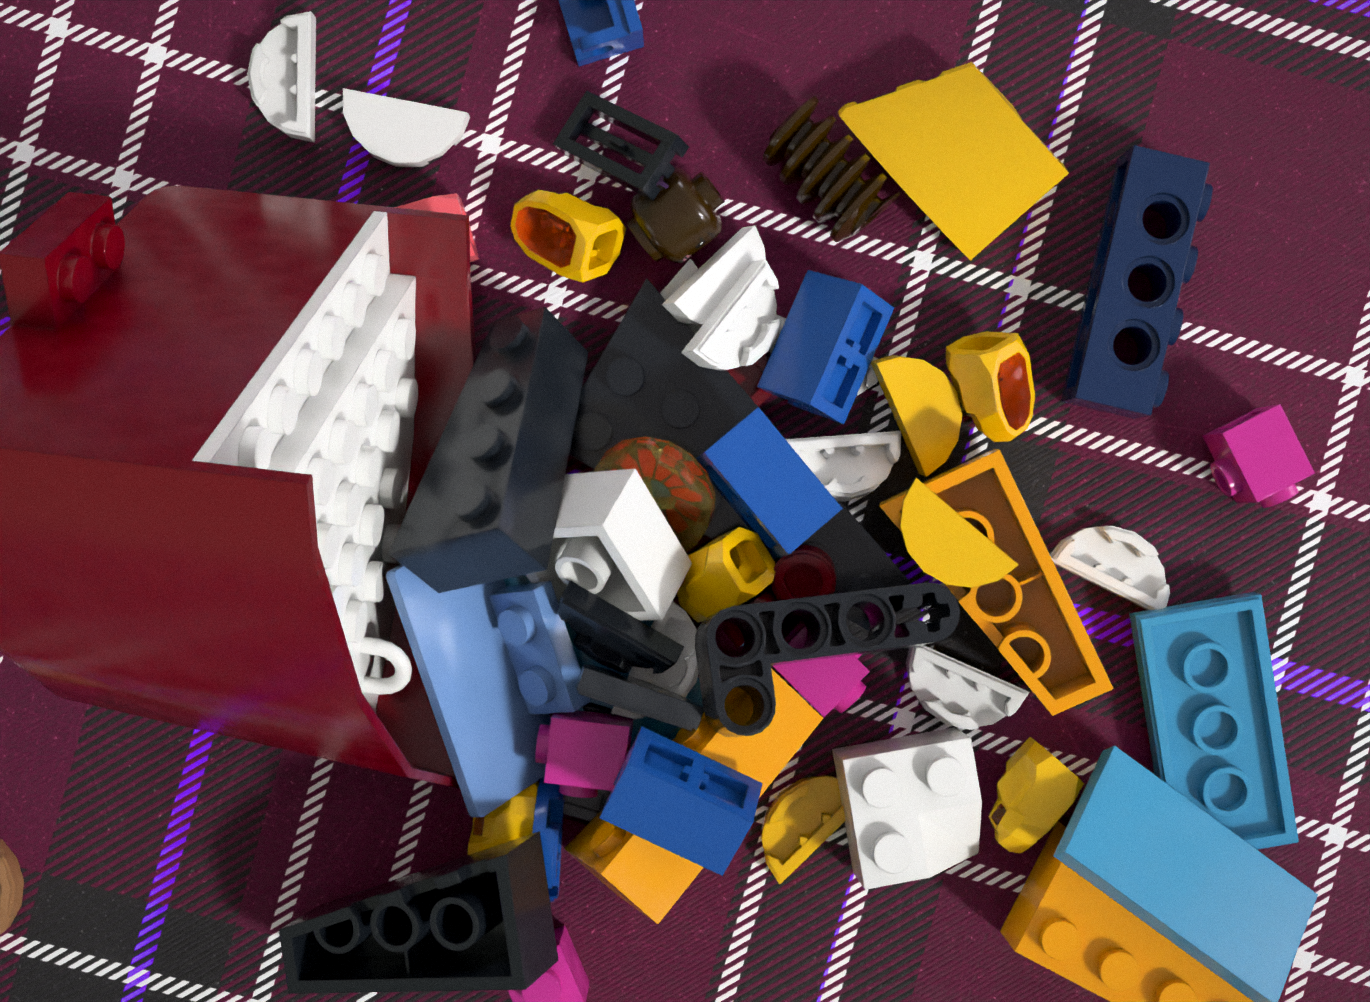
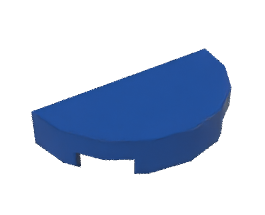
[532,776,565,902]

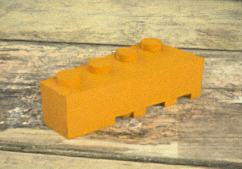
[879,449,1114,716]
[564,668,823,924]
[1000,821,1253,1002]

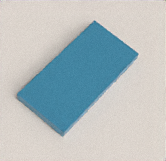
[1129,592,1299,850]
[1053,746,1318,1002]

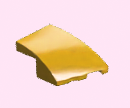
[838,62,1069,261]

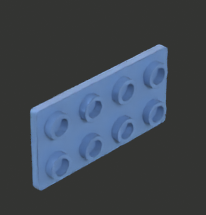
[386,564,591,817]

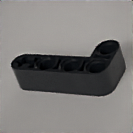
[695,582,960,737]

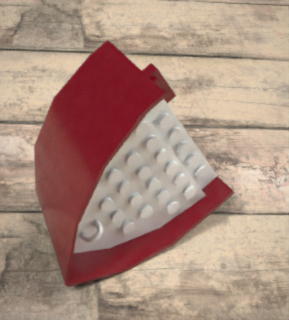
[0,186,476,788]

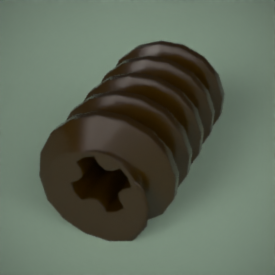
[762,96,900,242]

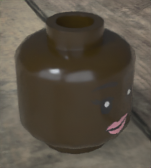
[627,167,725,263]

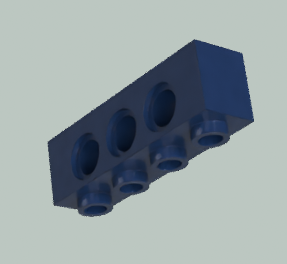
[1061,145,1213,419]

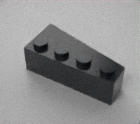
[388,307,588,593]
[279,831,559,994]

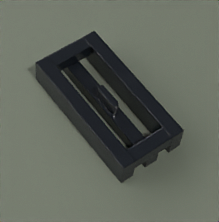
[553,91,689,201]

